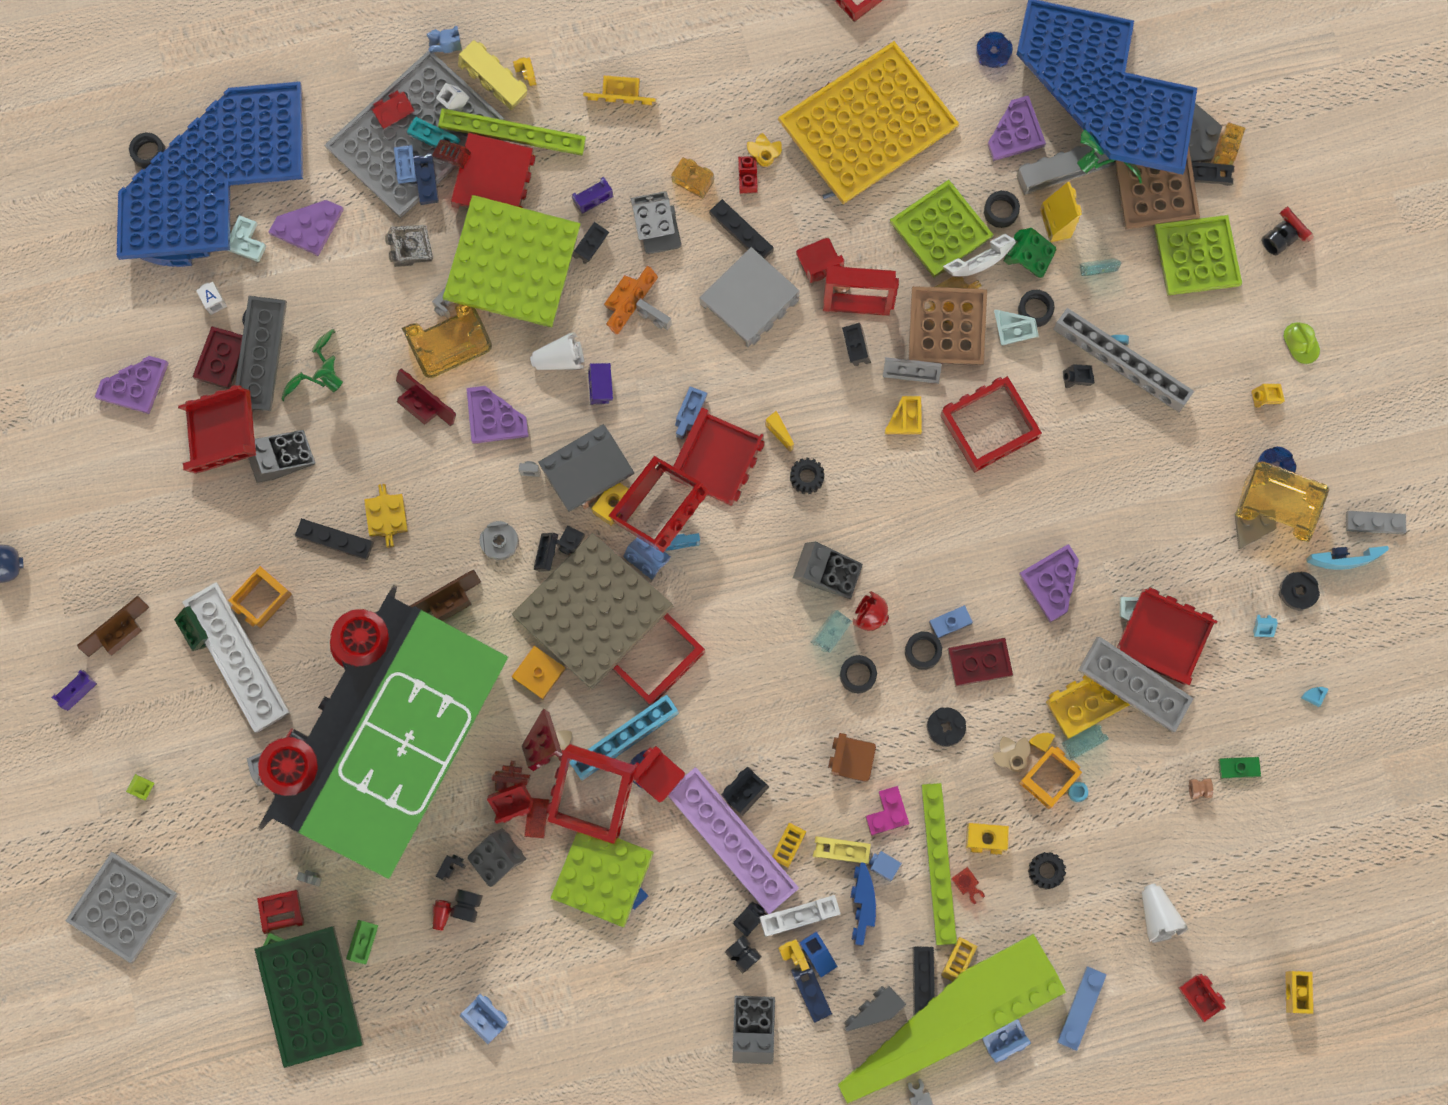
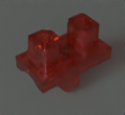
[492,760,531,791]

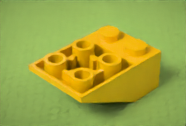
[1040,182,1082,243]

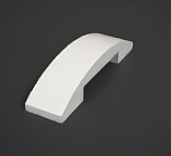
[943,234,1016,276]
[759,895,841,937]

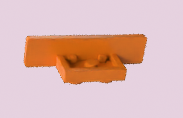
[604,266,658,335]

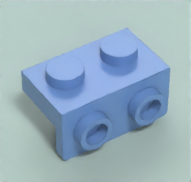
[623,537,671,579]
[460,994,508,1044]
[982,1019,1031,1062]

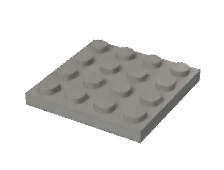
[65,852,178,963]

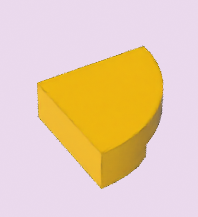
[1029,733,1055,753]

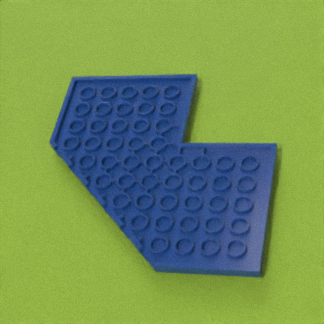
[1016,0,1197,175]
[117,81,303,260]

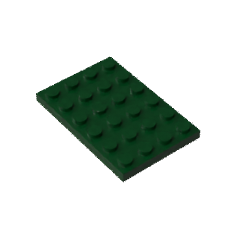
[254,926,364,1068]

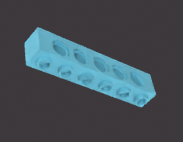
[569,695,679,781]

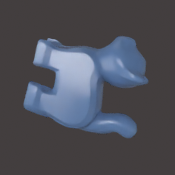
[426,26,462,53]

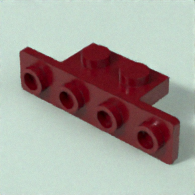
[396,368,456,426]

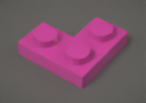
[865,786,909,836]

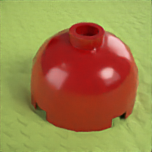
[853,591,889,631]

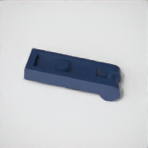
[414,153,439,205]
[791,962,832,1023]

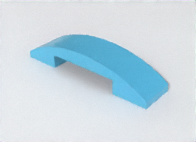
[1306,546,1389,570]

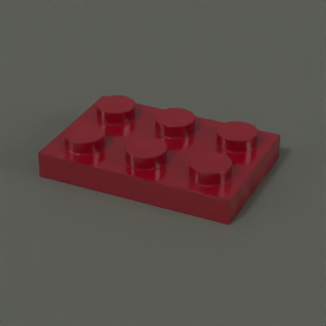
[192,326,243,389]
[947,638,1013,687]

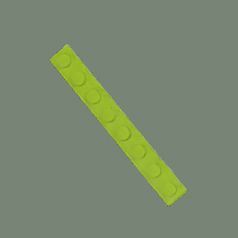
[438,108,586,156]
[921,783,957,945]

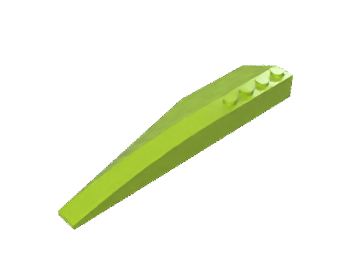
[838,934,1066,1104]

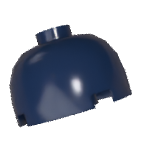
[0,545,24,583]

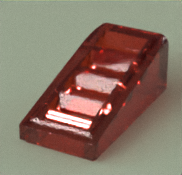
[432,139,471,169]

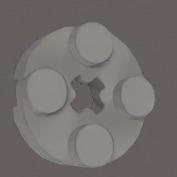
[479,521,519,560]

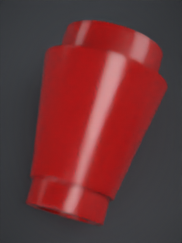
[432,900,452,931]

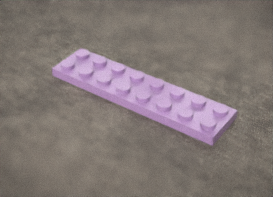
[668,767,799,914]

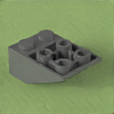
[248,430,315,483]
[793,541,863,599]
[843,986,906,1031]
[732,996,775,1064]

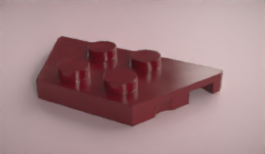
[522,709,562,771]

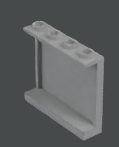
[699,247,800,347]

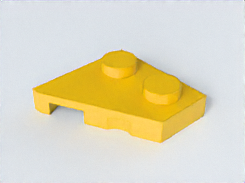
[885,396,922,434]

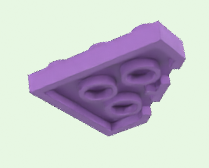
[988,95,1046,161]
[269,200,344,256]
[95,356,169,414]
[467,386,529,444]
[1019,544,1079,623]

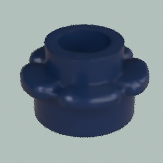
[1331,547,1350,559]

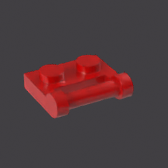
[1279,206,1314,242]
[257,890,304,934]

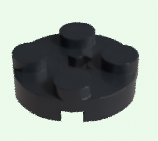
[1279,571,1320,611]
[926,707,966,747]

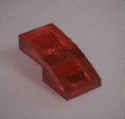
[524,798,550,839]

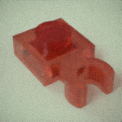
[951,867,985,904]

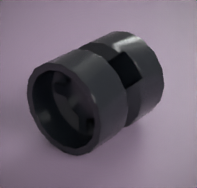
[1261,221,1298,256]
[450,889,483,923]
[725,935,762,974]

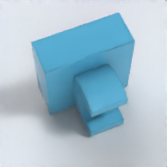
[1253,615,1278,637]

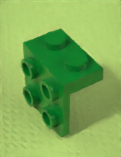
[1003,228,1057,278]

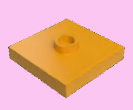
[511,646,566,700]

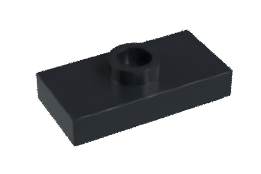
[533,532,559,572]

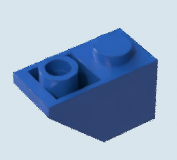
[799,931,838,978]

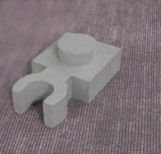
[296,870,322,886]
[908,1079,933,1105]

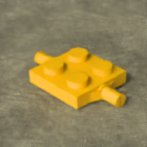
[364,484,408,548]

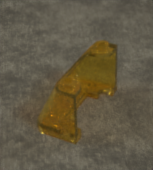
[402,303,492,378]
[1235,462,1329,542]

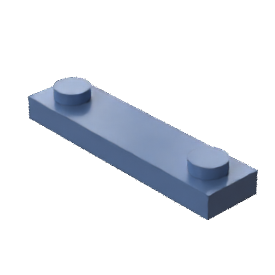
[1057,966,1106,1051]

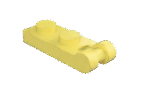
[813,837,871,864]

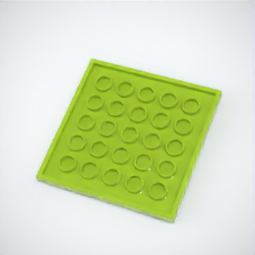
[443,195,581,328]

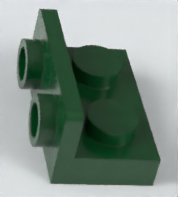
[174,606,208,652]

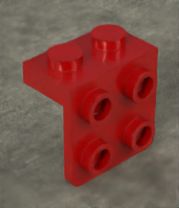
[796,238,845,283]
[633,746,685,803]

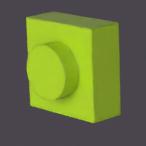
[126,774,155,800]

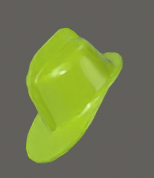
[1283,322,1320,364]

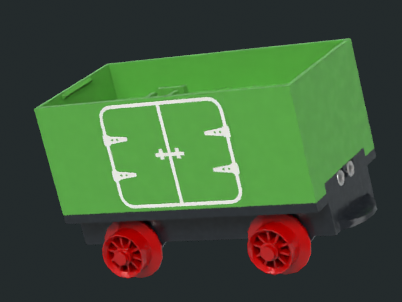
[258,584,508,879]

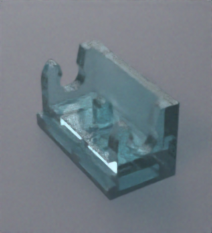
[811,610,852,653]
[1062,725,1109,760]

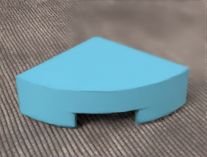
[1301,687,1329,707]

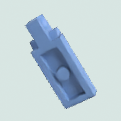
[675,386,707,440]

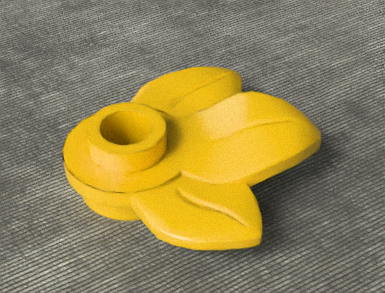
[747,133,782,167]

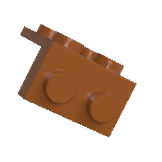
[828,733,876,782]

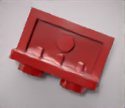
[371,90,415,129]
[487,782,534,824]
[1178,974,1226,1022]

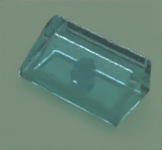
[1079,258,1121,276]

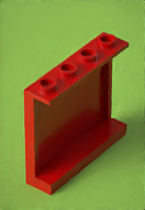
[451,133,536,209]
[178,385,256,474]
[670,408,765,506]
[1117,587,1218,686]

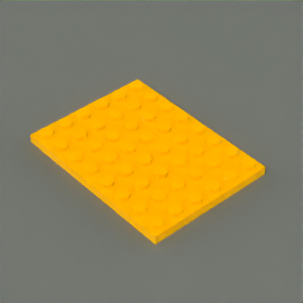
[778,41,960,205]

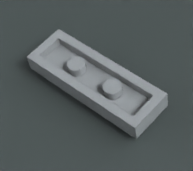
[883,357,941,384]
[1346,511,1406,534]

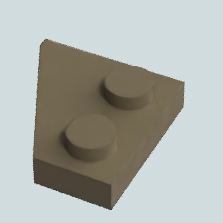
[1235,510,1277,549]

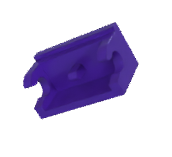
[572,177,613,214]
[588,363,613,405]
[51,670,97,711]

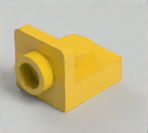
[513,57,537,86]
[1251,384,1285,408]
[778,939,809,972]

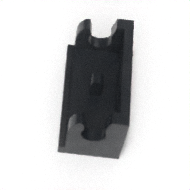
[572,222,609,264]
[842,323,871,366]

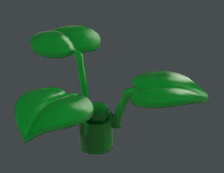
[1077,130,1142,184]
[282,329,343,402]

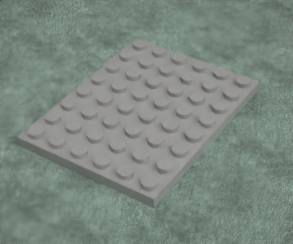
[325,50,505,219]

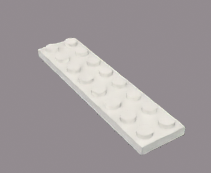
[183,582,290,733]

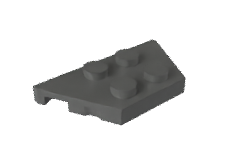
[1189,103,1222,162]

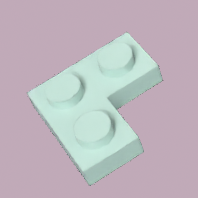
[227,215,267,262]

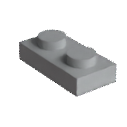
[636,299,672,330]

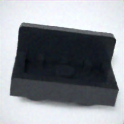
[721,766,769,816]

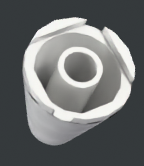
[530,332,584,370]
[1142,884,1188,943]

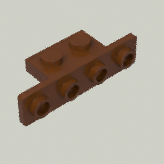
[410,569,481,621]
[77,596,149,657]

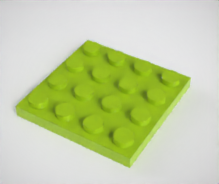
[890,180,993,278]
[1154,215,1243,296]
[550,832,654,928]

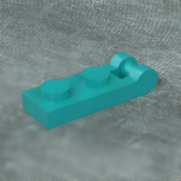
[407,116,461,156]

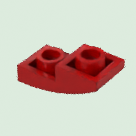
[738,156,758,194]

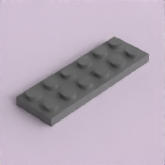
[236,295,287,411]

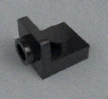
[1063,364,1095,388]
[556,525,585,555]
[435,854,466,881]
[732,902,767,937]

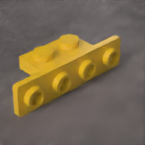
[583,75,657,105]

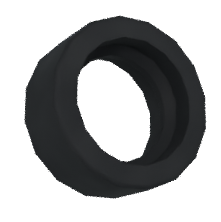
[129,132,166,169]
[984,190,1020,228]
[1018,290,1055,327]
[905,631,942,670]
[840,655,877,694]

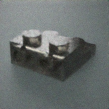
[385,225,433,267]

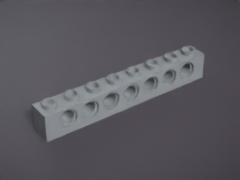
[1054,308,1194,412]

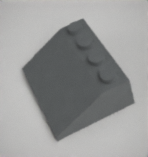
[538,424,635,512]

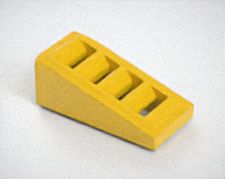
[765,411,794,452]
[772,823,807,868]
[941,937,978,982]

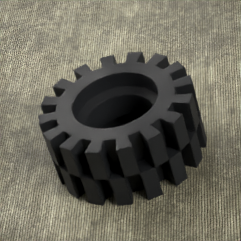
[790,457,825,494]
[1028,852,1066,889]

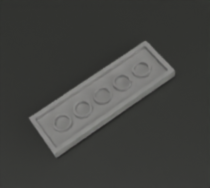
[1078,637,1194,732]

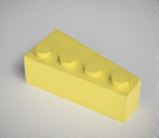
[458,40,528,111]

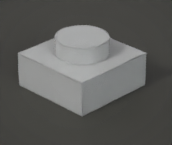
[519,461,540,477]

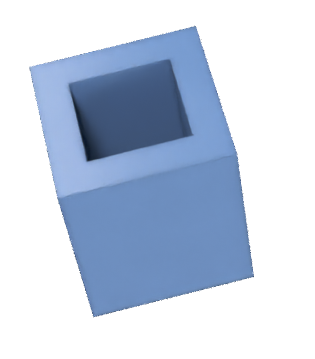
[869,851,902,882]

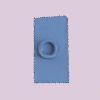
[394,145,417,184]
[929,605,973,639]

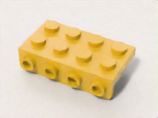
[1046,675,1130,740]

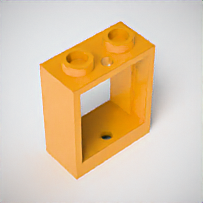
[228,566,292,628]
[1019,746,1082,810]

